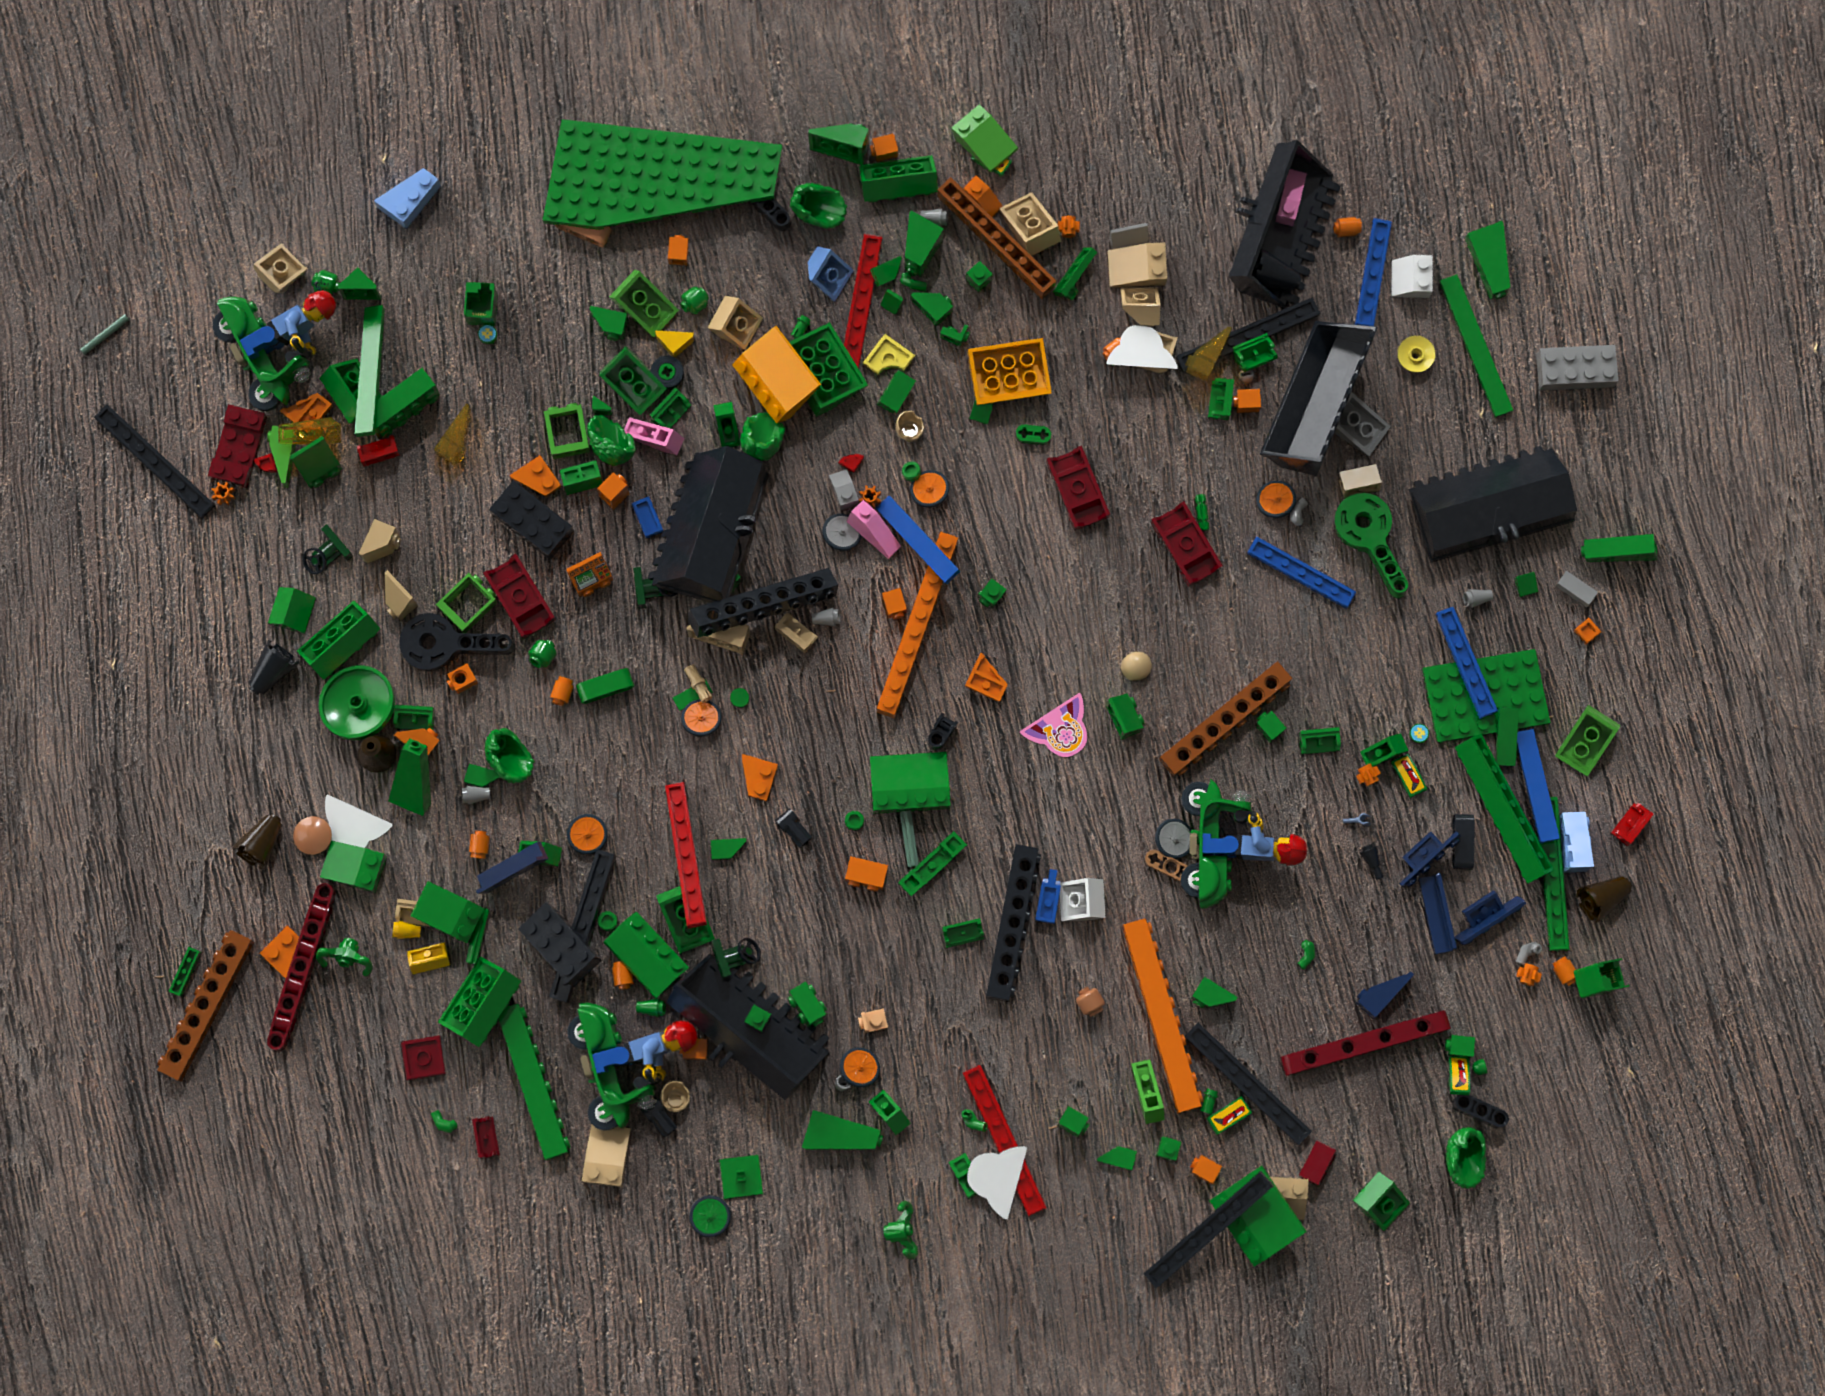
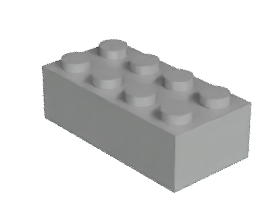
[1536,345,1619,391]

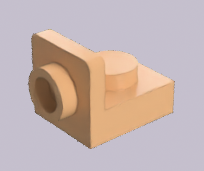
[858,1008,888,1033]

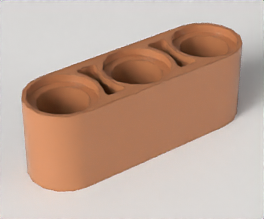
[555,225,612,247]

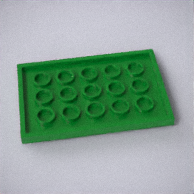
[1422,649,1550,743]

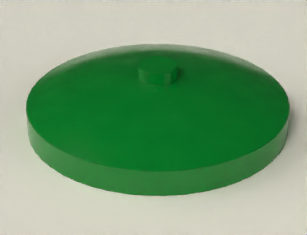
[319,665,395,740]

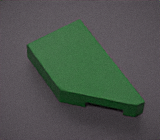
[870,256,902,287]
[464,763,500,788]
[711,838,747,860]
[1097,1146,1137,1171]

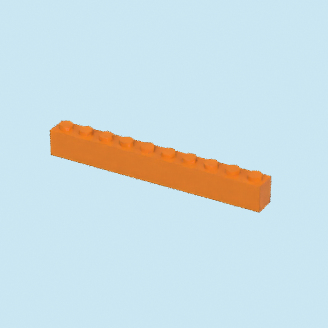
[877,531,958,719]
[1122,918,1203,1114]

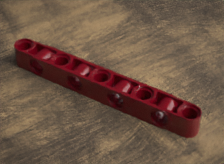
[267,883,336,1052]
[1280,1010,1451,1076]

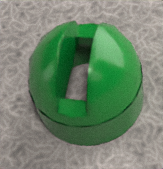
[1472,1059,1488,1075]

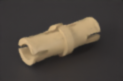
[684,664,713,703]

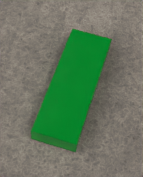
[1495,707,1519,766]

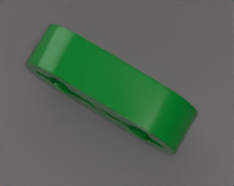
[1015,425,1051,445]

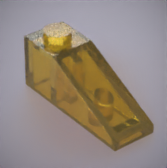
[1185,326,1232,382]
[433,404,471,466]
[278,417,341,445]

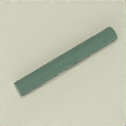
[80,314,129,355]

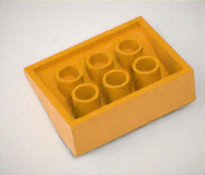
[732,326,821,424]
[967,338,1052,405]

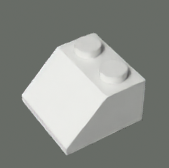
[1392,255,1433,298]
[1060,878,1105,921]

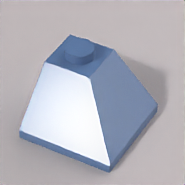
[808,247,854,301]

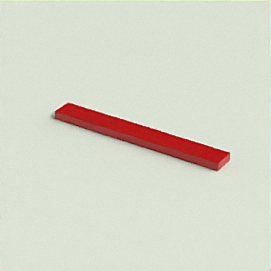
[844,234,882,369]
[665,782,707,929]
[962,1065,1046,1216]

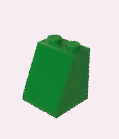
[905,210,944,277]

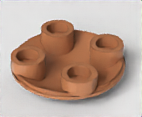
[293,816,332,855]

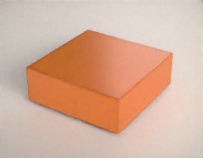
[1574,618,1601,645]

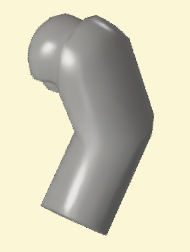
[1290,498,1308,526]
[1516,942,1542,965]

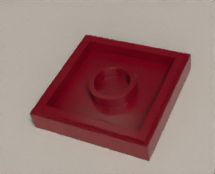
[401,1035,446,1081]

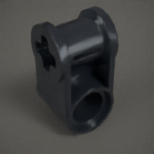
[927,713,959,751]

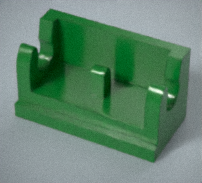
[1233,333,1278,372]
[876,370,916,414]
[1208,378,1234,421]
[650,388,692,429]
[560,460,603,495]
[393,705,435,731]
[1299,727,1341,755]
[942,918,984,948]

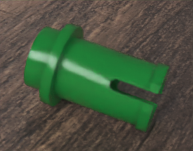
[790,315,811,339]
[1200,1089,1219,1114]

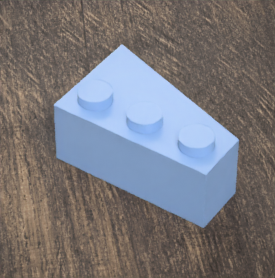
[374,168,441,229]
[1559,812,1594,873]

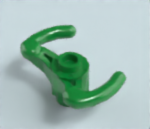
[316,938,373,977]
[883,1201,918,1260]

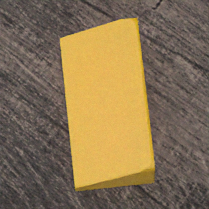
[407,942,450,974]

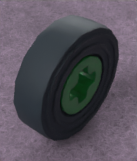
[650,356,684,390]

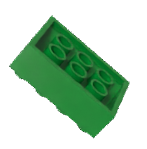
[789,322,868,417]
[870,752,951,814]
[438,956,521,1047]
[1209,1165,1307,1267]

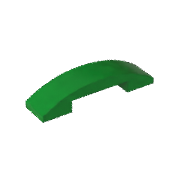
[898,831,967,897]

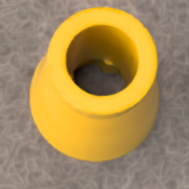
[392,920,421,940]

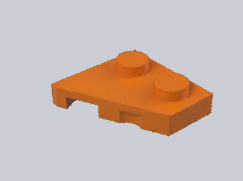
[280,393,333,434]
[510,455,562,497]
[965,653,1008,703]
[742,754,778,802]
[260,925,299,979]

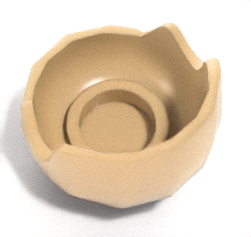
[895,411,924,442]
[1121,652,1152,681]
[660,1081,690,1113]

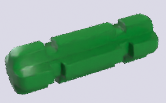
[1195,494,1210,531]

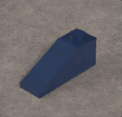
[1356,972,1414,1019]

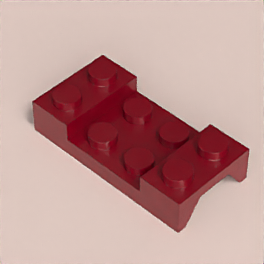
[208,404,267,488]
[1046,445,1110,531]
[1150,501,1223,587]
[483,554,556,640]

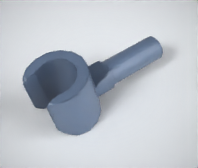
[1343,813,1371,826]

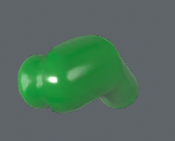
[900,273,927,291]
[1297,940,1315,970]
[961,1109,988,1132]
[430,1110,458,1133]

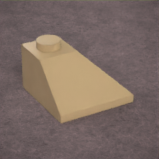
[1120,287,1160,327]
[385,570,418,621]

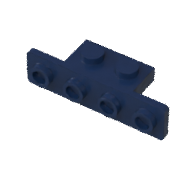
[1399,831,1461,888]
[1455,891,1526,945]

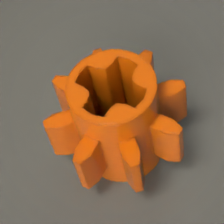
[1057,216,1080,238]
[211,482,235,506]
[859,485,881,509]
[1356,763,1381,787]
[1517,963,1542,987]

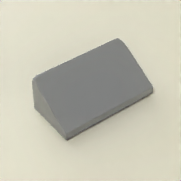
[1109,223,1149,249]
[1556,571,1598,608]

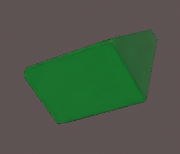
[881,289,903,315]
[592,396,612,415]
[969,399,993,424]
[1514,572,1539,597]

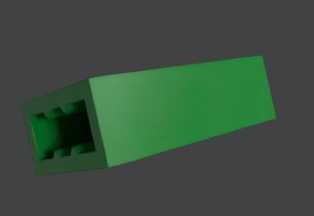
[1465,221,1511,300]
[1581,534,1658,562]
[388,738,431,816]
[802,1110,883,1150]

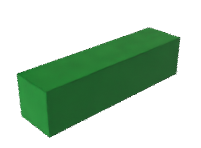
[168,946,202,997]

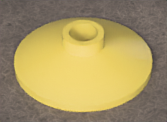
[1397,336,1435,373]

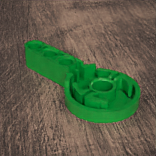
[1334,493,1408,598]

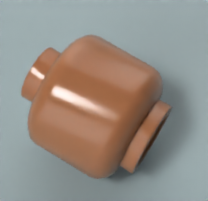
[1076,987,1105,1017]

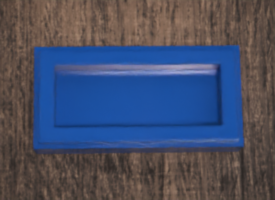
[632,496,663,539]

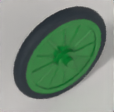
[689,1195,731,1237]

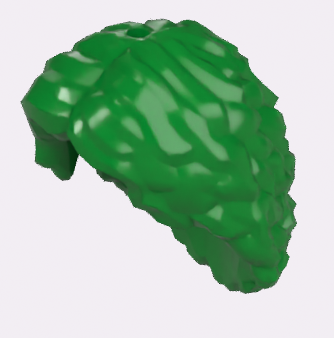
[790,183,847,229]
[740,412,785,461]
[587,415,636,466]
[484,728,535,784]
[1445,1127,1486,1189]

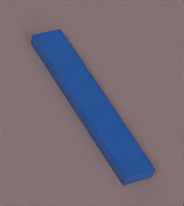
[1355,218,1392,327]
[876,495,961,584]
[1247,536,1356,609]
[1435,606,1498,719]
[1517,729,1560,843]

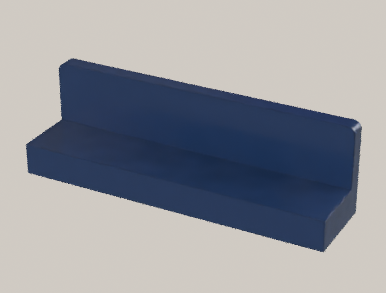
[476,842,548,894]
[1418,873,1457,955]

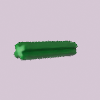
[466,908,489,965]

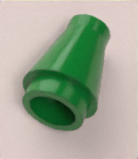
[636,998,666,1018]

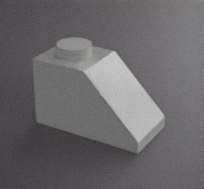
[829,469,859,511]

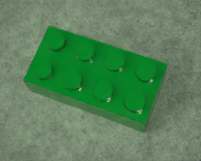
[375,368,440,439]

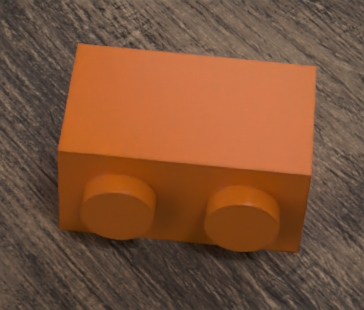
[597,472,629,510]
[845,856,888,892]

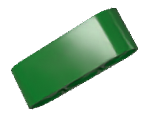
[576,668,635,704]

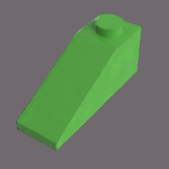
[267,425,298,488]
[1131,1059,1165,1124]

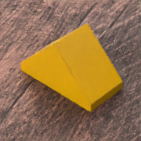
[655,331,694,357]

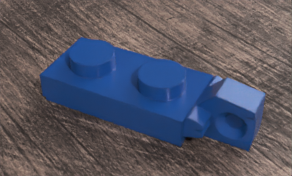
[1035,869,1061,924]

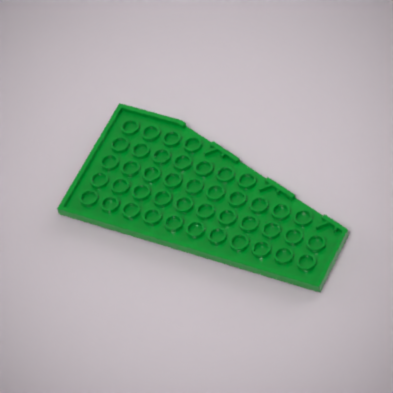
[543,119,783,230]

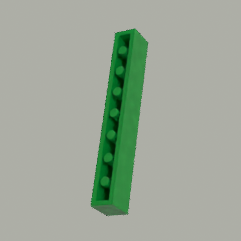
[1455,734,1554,884]
[498,1003,571,1161]

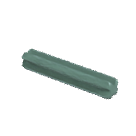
[900,811,919,868]

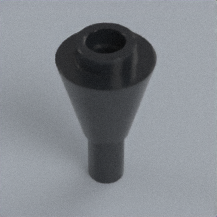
[1359,844,1383,880]

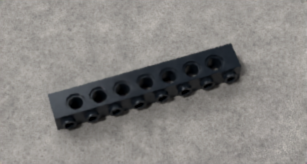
[688,568,839,638]
[986,844,1041,1002]

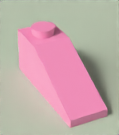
[1275,169,1307,226]
[624,418,685,455]
[846,500,901,559]

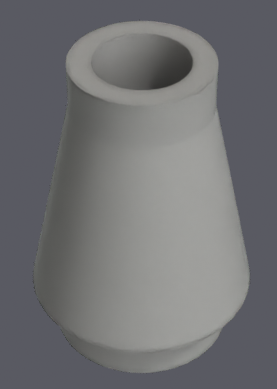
[920,208,948,227]
[1463,589,1493,608]
[812,607,840,626]
[462,786,490,805]

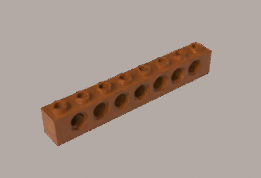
[937,177,1056,299]
[1159,661,1292,777]
[157,930,254,1082]

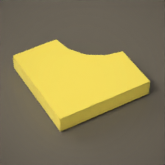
[863,334,915,375]

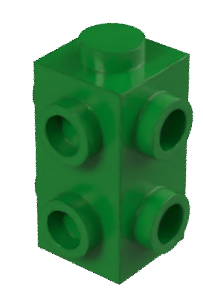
[787,981,827,1028]

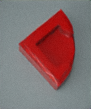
[254,453,278,473]
[838,454,864,473]

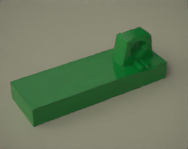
[1053,247,1097,300]

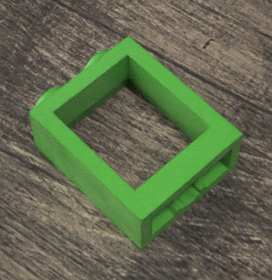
[544,403,590,459]
[436,573,497,633]

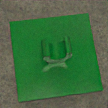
[720,1155,763,1199]

